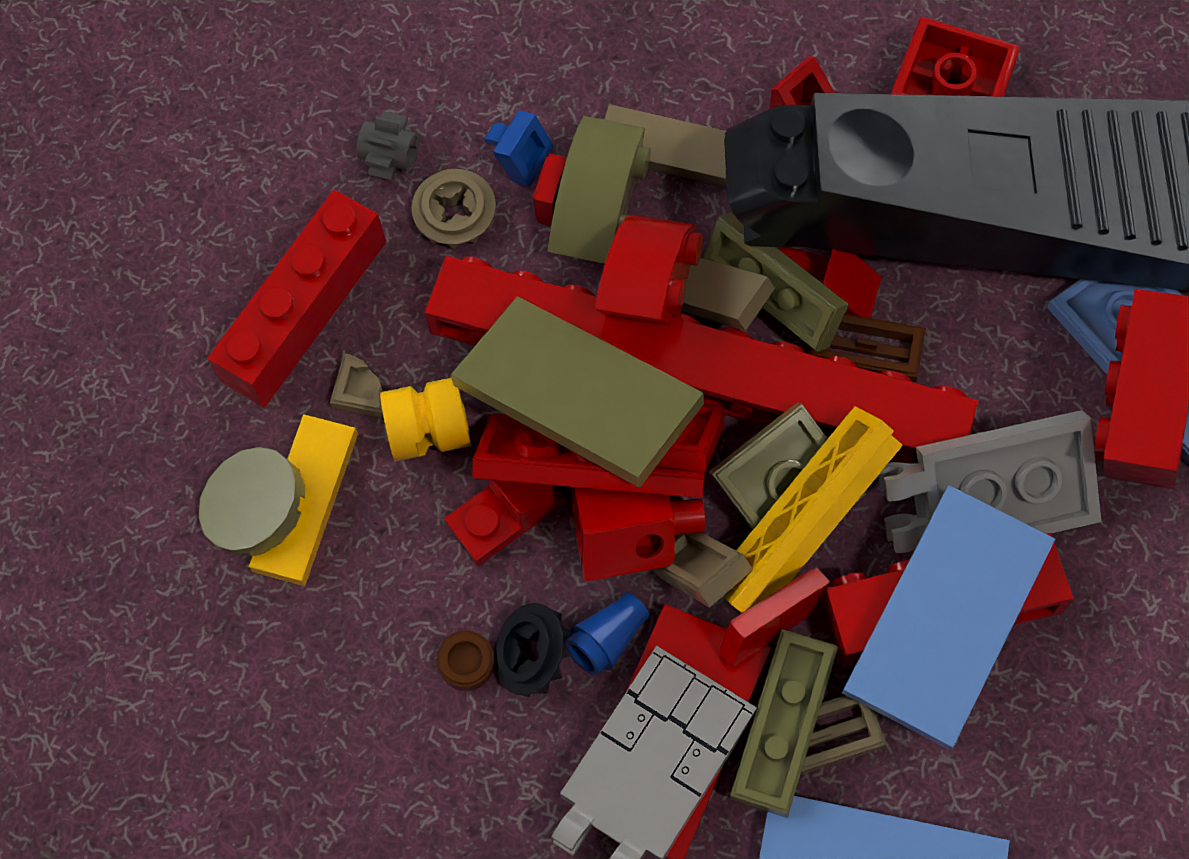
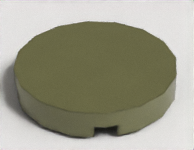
[198,447,305,557]

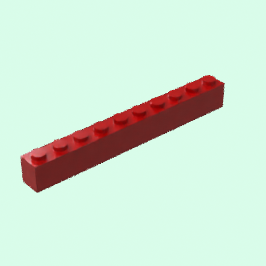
[424,256,979,464]

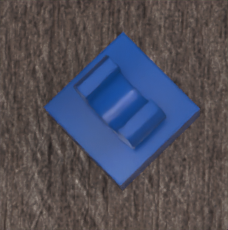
[484,110,554,187]

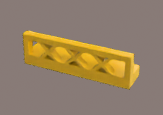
[723,406,903,613]

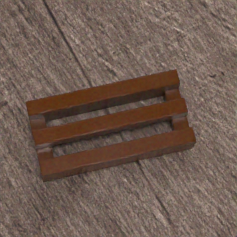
[809,314,926,383]

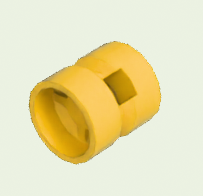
[380,378,472,462]

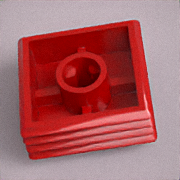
[891,17,1020,97]

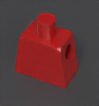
[572,487,705,581]

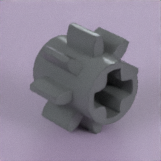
[356,111,419,180]

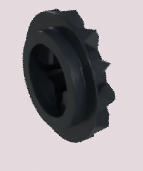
[494,603,571,697]

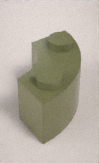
[547,116,651,264]

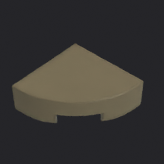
[330,353,384,419]

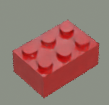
[1094,289,1189,489]

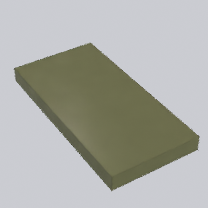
[451,296,704,488]

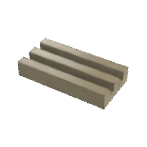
[801,695,886,775]

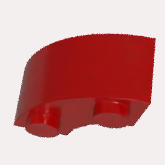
[595,215,703,326]

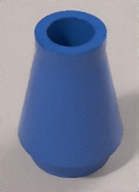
[565,592,649,676]

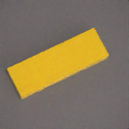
[248,414,358,586]

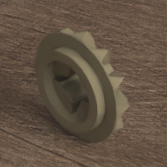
[412,169,497,250]

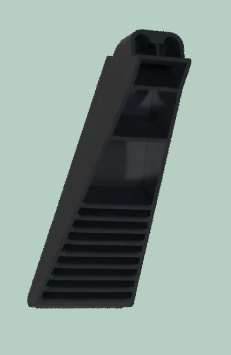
[724,93,1189,291]

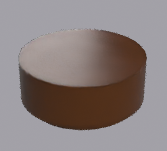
[436,631,495,691]

